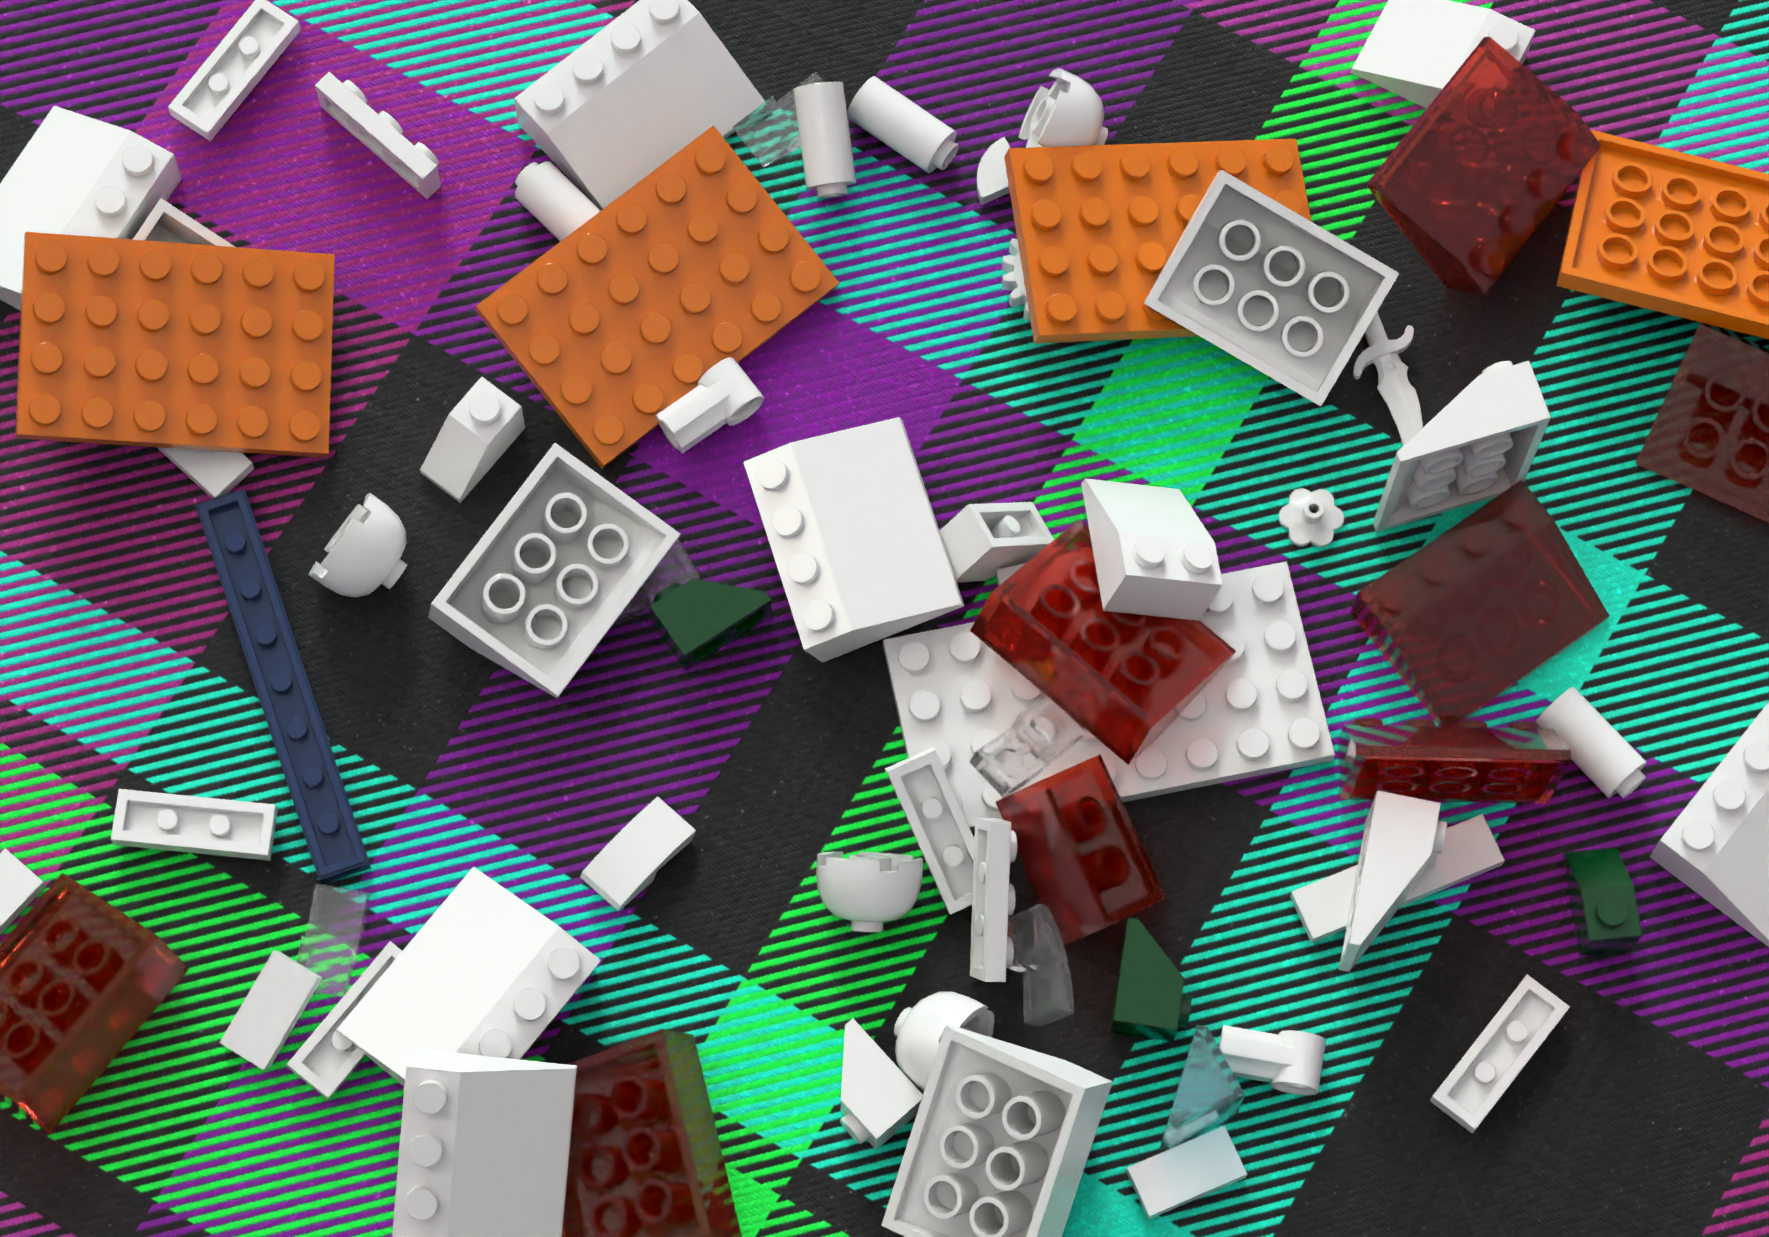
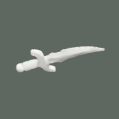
[1353,312,1423,446]

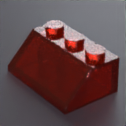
[995,754,1166,947]

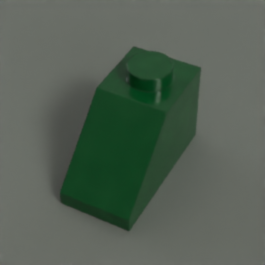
[650,578,772,671]
[1563,847,1642,956]
[1110,917,1192,1042]

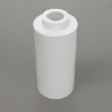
[847,76,959,173]
[793,82,856,198]
[515,161,600,242]
[1536,687,1647,799]

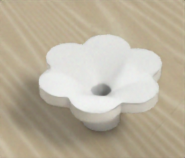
[1278,488,1344,548]

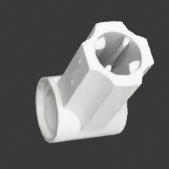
[656,357,765,454]
[1215,1025,1326,1095]

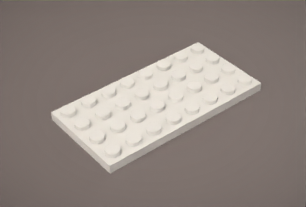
[883,561,1335,832]

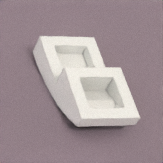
[580,796,696,911]

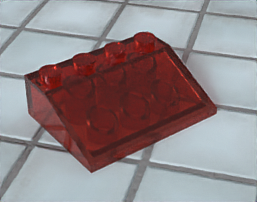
[1366,37,1602,294]
[1635,322,1769,523]
[1351,480,1609,733]
[970,520,1236,765]
[1338,718,1571,804]
[0,873,189,1135]
[563,1029,742,1237]

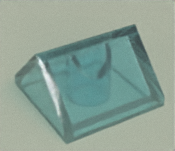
[1160,1025,1245,1150]

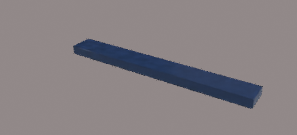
[195,489,371,885]

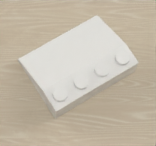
[514,0,766,211]
[0,106,182,311]
[1144,170,1399,406]
[1373,361,1551,532]
[744,417,964,662]
[428,443,680,698]
[1649,702,1769,947]
[336,867,601,1086]
[881,1025,1113,1237]
[392,1049,577,1237]

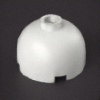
[1018,68,1108,148]
[309,493,407,598]
[816,852,923,932]
[894,992,995,1093]

